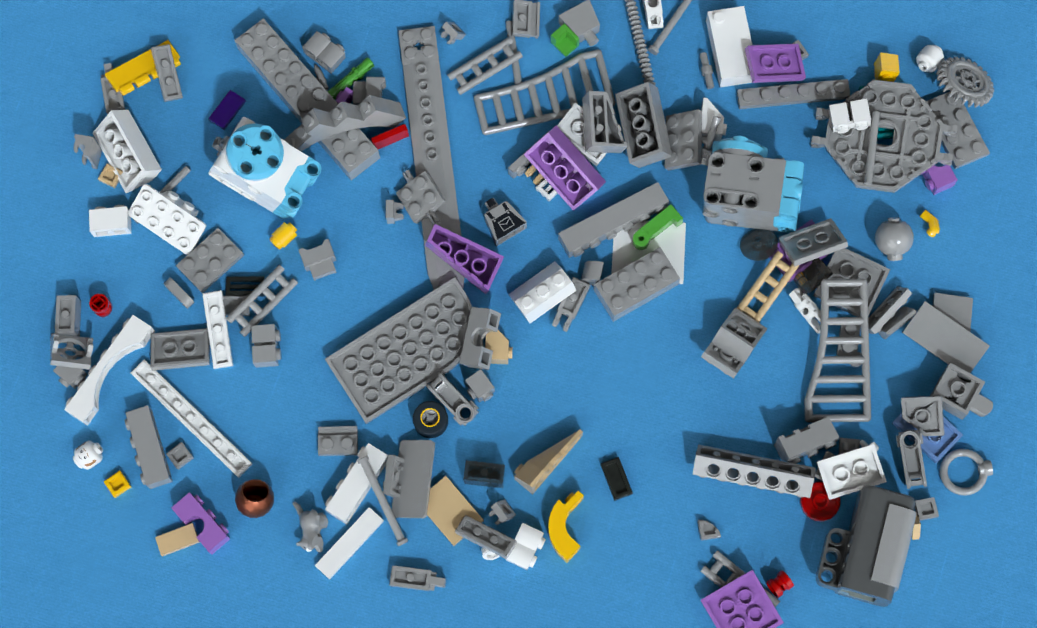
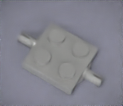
[396,170,446,225]

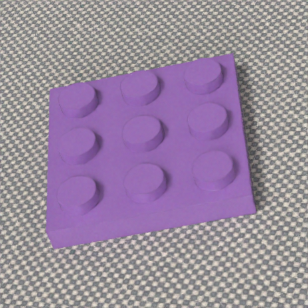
[701,570,784,628]

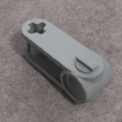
[426,372,479,426]
[896,429,927,489]

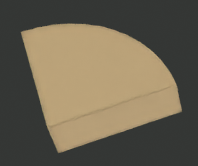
[911,514,921,540]

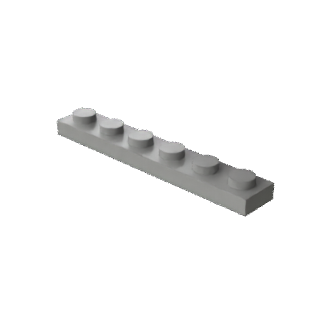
[737,79,850,109]

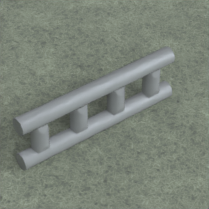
[447,36,523,95]
[226,265,298,337]
[700,550,780,607]

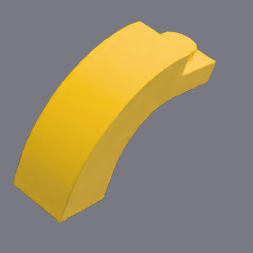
[548,491,584,563]

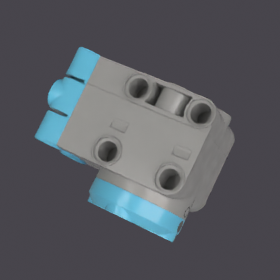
[703,136,804,234]

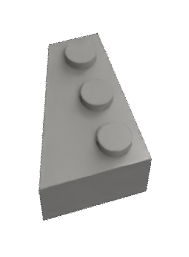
[582,91,628,153]
[774,417,840,464]

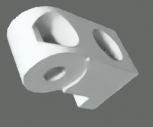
[642,0,663,29]

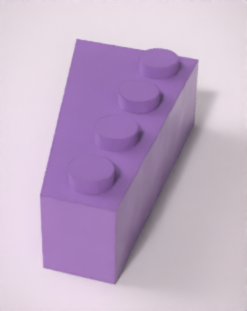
[425,224,504,294]

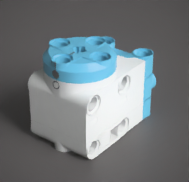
[208,117,321,219]

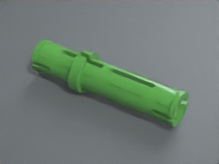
[327,57,374,100]

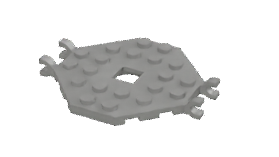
[811,80,958,193]

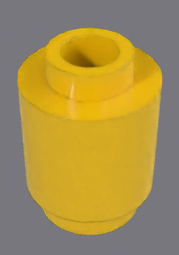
[269,222,297,250]

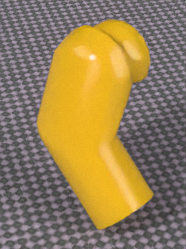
[920,210,940,237]

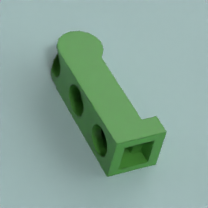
[633,204,683,250]

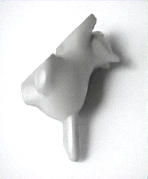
[293,502,328,552]

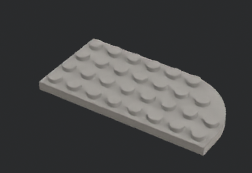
[325,277,472,424]

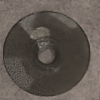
[740,229,778,261]

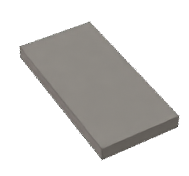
[902,301,990,373]

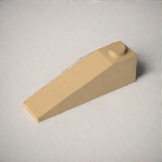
[514,430,583,495]

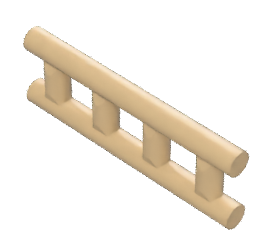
[737,251,799,323]

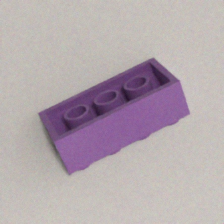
[524,125,606,211]

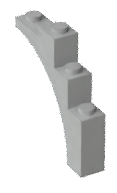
[284,95,406,151]

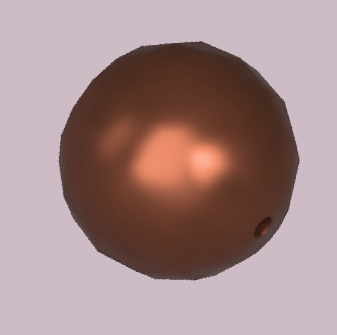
[235,479,274,518]

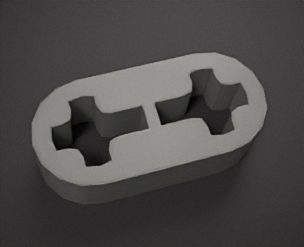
[163,277,195,309]

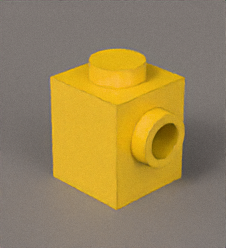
[874,52,900,82]

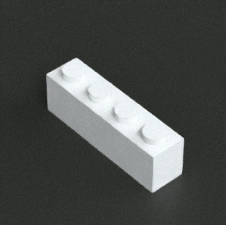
[325,443,388,525]

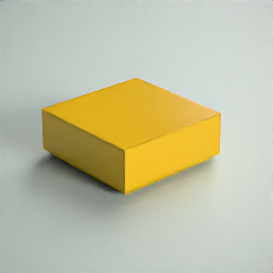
[103,470,131,498]

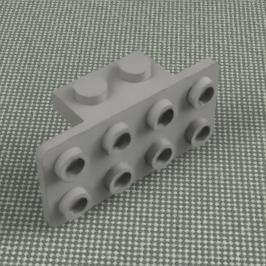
[383,440,435,519]

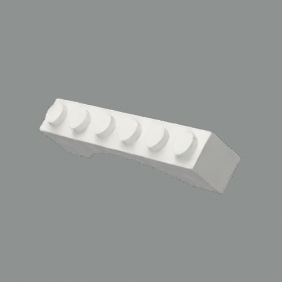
[64,315,155,426]

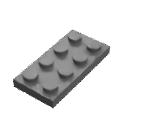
[926,91,990,169]

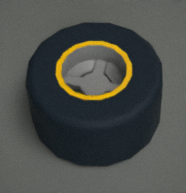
[413,401,448,438]

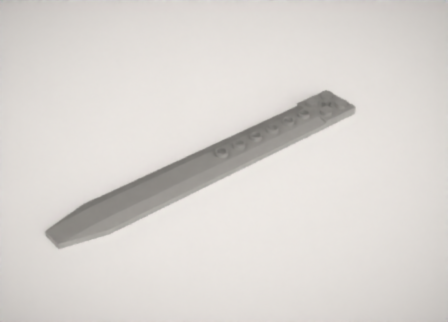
[398,26,465,290]

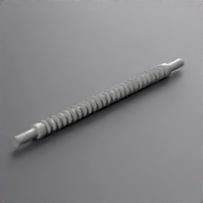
[624,0,656,85]

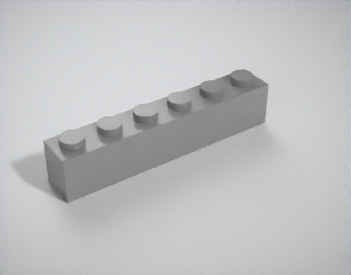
[558,182,669,258]

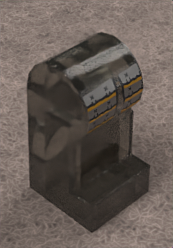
[794,258,833,294]

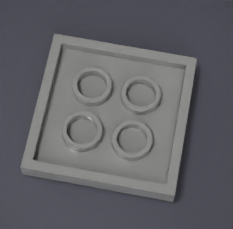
[813,248,890,317]

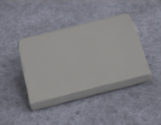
[878,306,916,339]

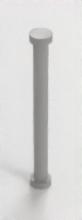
[648,0,692,55]
[357,455,408,546]

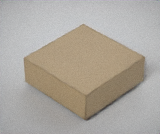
[98,163,123,188]

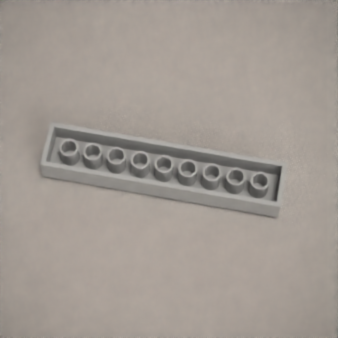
[235,18,380,181]

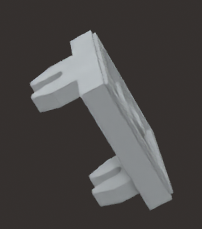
[50,333,93,370]

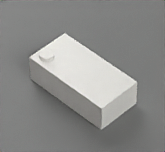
[706,6,752,88]

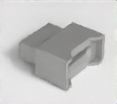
[353,77,386,105]
[298,239,337,281]

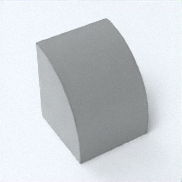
[581,261,604,286]

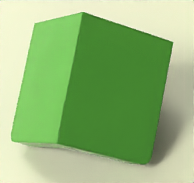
[551,23,579,57]

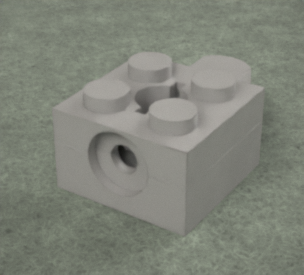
[930,363,993,420]

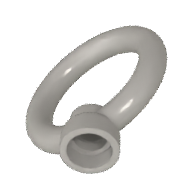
[940,449,993,496]

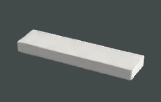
[202,290,234,369]
[315,507,384,580]

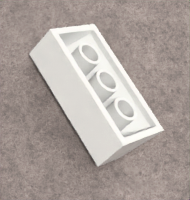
[93,110,162,193]

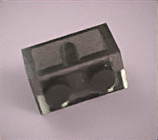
[463,460,506,488]

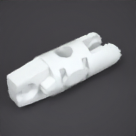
[789,288,821,334]

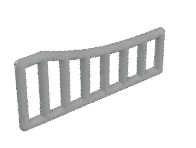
[474,49,616,135]
[804,279,871,422]

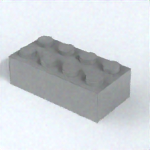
[615,82,672,168]
[594,247,680,322]

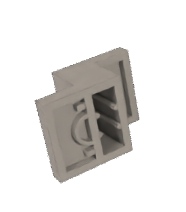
[701,308,768,379]

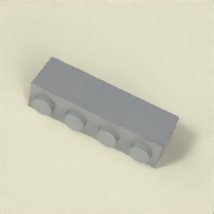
[124,405,173,489]

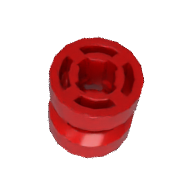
[89,294,113,317]
[766,570,794,598]

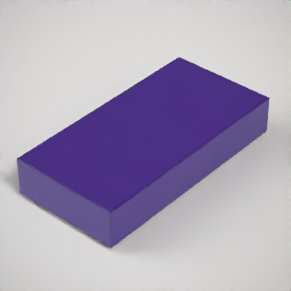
[208,90,246,130]

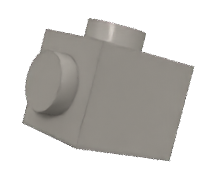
[53,366,88,389]
[465,369,495,403]

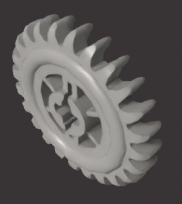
[936,57,994,108]

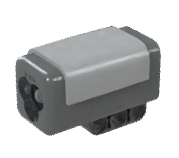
[816,485,917,607]

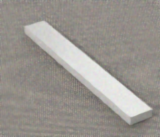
[131,360,252,478]

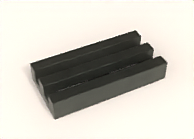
[226,276,265,297]

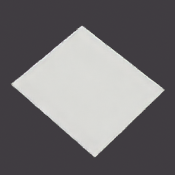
[612,221,686,284]

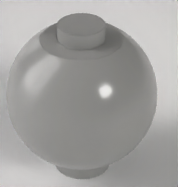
[875,217,914,261]

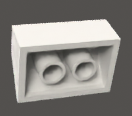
[508,262,577,323]

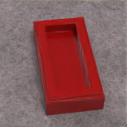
[371,124,409,149]

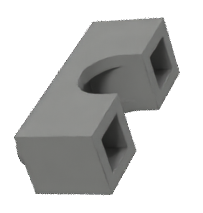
[459,307,501,370]

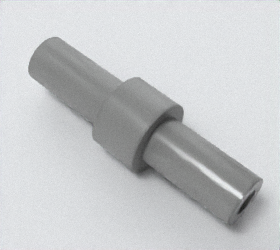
[700,52,714,89]

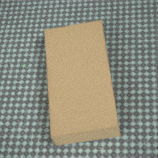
[155,523,200,557]

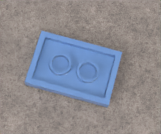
[892,395,963,464]

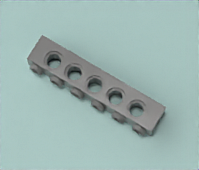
[693,444,816,498]

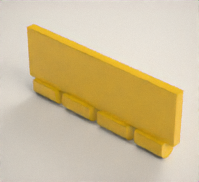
[104,40,181,96]

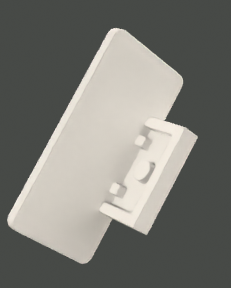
[128,184,206,255]

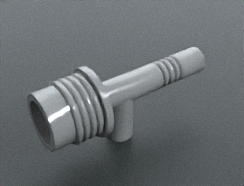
[701,116,721,166]

